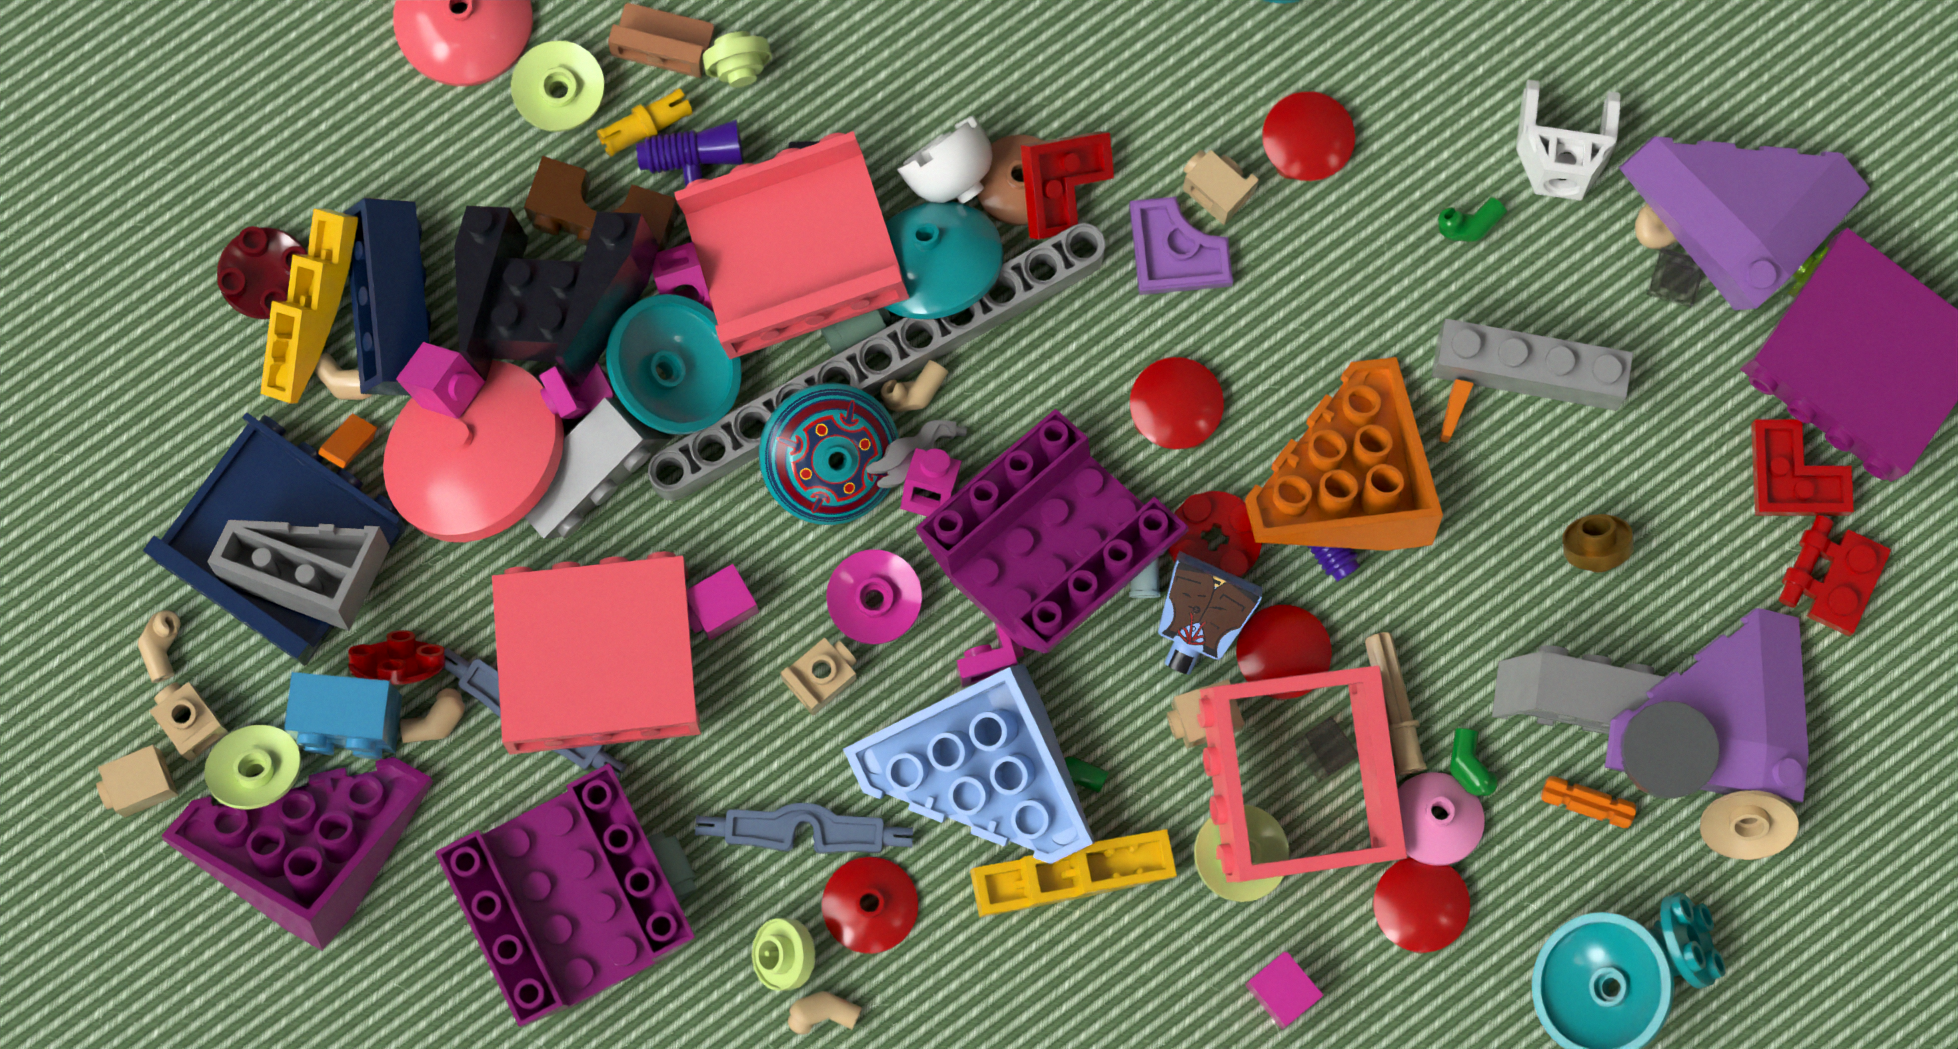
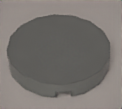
[1620,701,1720,799]

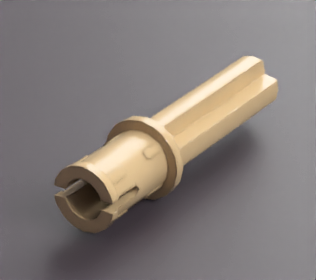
[1365,632,1427,776]

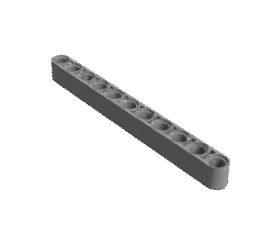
[648,223,1105,501]

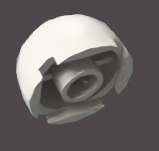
[897,115,993,204]

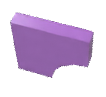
[1129,197,1233,295]

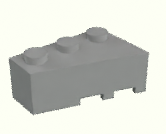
[524,397,672,539]
[208,520,390,631]
[1492,645,1665,734]

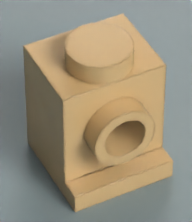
[1183,149,1259,225]
[780,637,857,716]
[149,682,229,762]

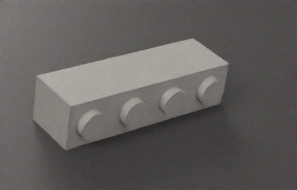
[1431,319,1633,411]

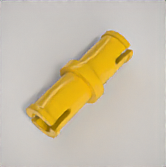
[597,88,693,157]

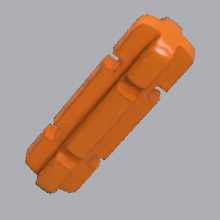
[1541,776,1636,828]

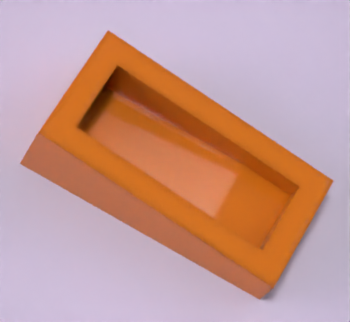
[1439,379,1474,443]
[318,413,377,469]

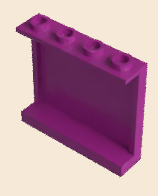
[1739,228,1958,482]

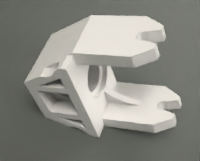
[1516,80,1620,200]

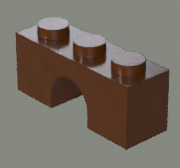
[524,156,679,252]

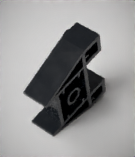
[454,206,659,387]

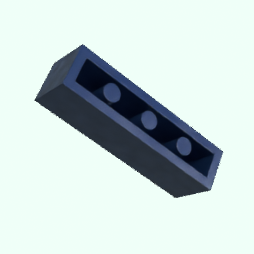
[343,198,431,396]

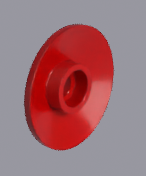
[822,857,918,954]

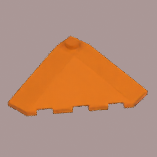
[1245,357,1443,551]

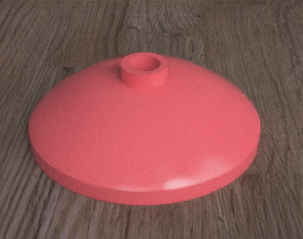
[393,0,533,86]

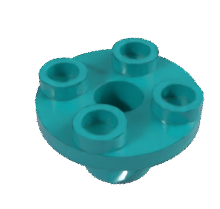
[1649,892,1726,989]

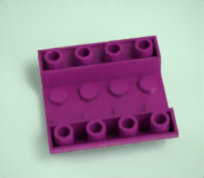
[915,409,1188,654]
[435,763,696,1028]

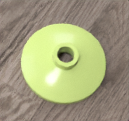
[511,41,605,132]
[204,725,302,809]
[1194,805,1289,902]

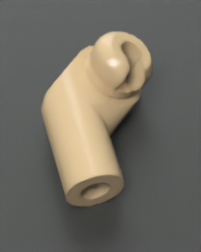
[314,352,372,400]
[881,360,949,412]
[138,610,181,683]
[401,688,465,743]
[788,991,862,1034]

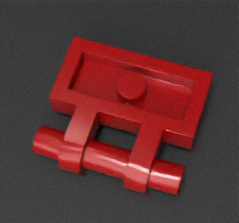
[1778,515,1892,637]

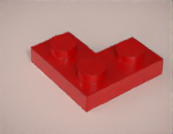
[1020,131,1114,240]
[1751,419,1854,516]

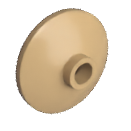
[1700,790,1799,860]

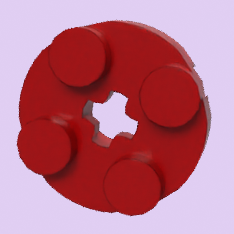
[1167,491,1262,578]

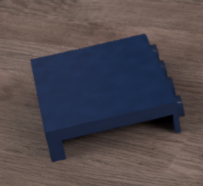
[142,412,407,666]

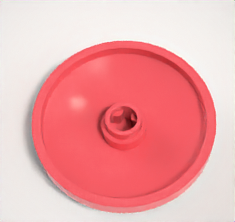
[383,360,564,542]

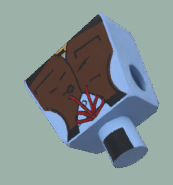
[1158,551,1262,675]

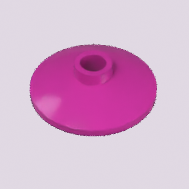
[826,549,922,645]

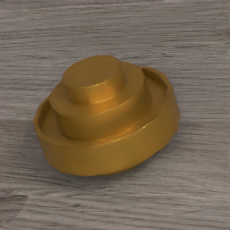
[1562,514,1634,573]

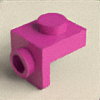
[539,361,615,419]

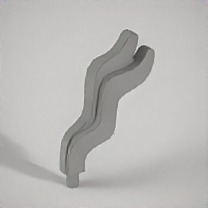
[866,420,967,488]

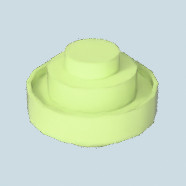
[702,31,772,87]
[752,918,815,991]

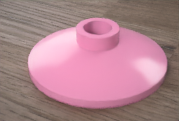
[1397,772,1485,866]

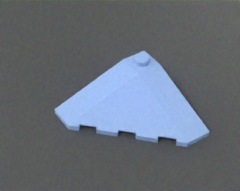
[843,664,1095,864]

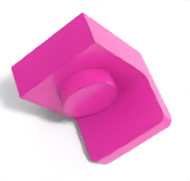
[957,624,1024,687]

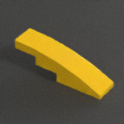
[260,208,358,404]
[970,829,1177,918]

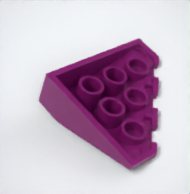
[161,757,433,951]

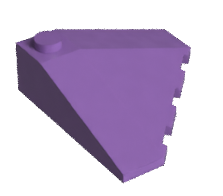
[1619,136,1870,310]
[1605,608,1809,803]

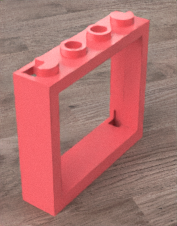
[1196,665,1407,882]

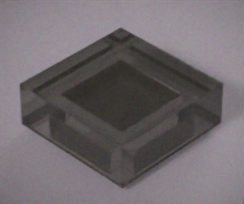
[1646,247,1704,308]
[1291,716,1359,784]

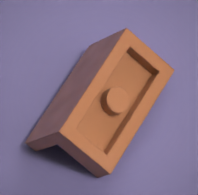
[608,3,714,78]

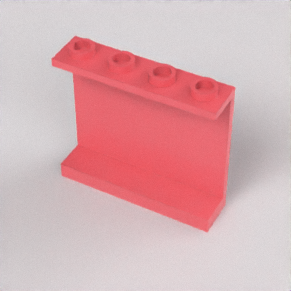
[674,131,909,359]
[492,552,701,755]

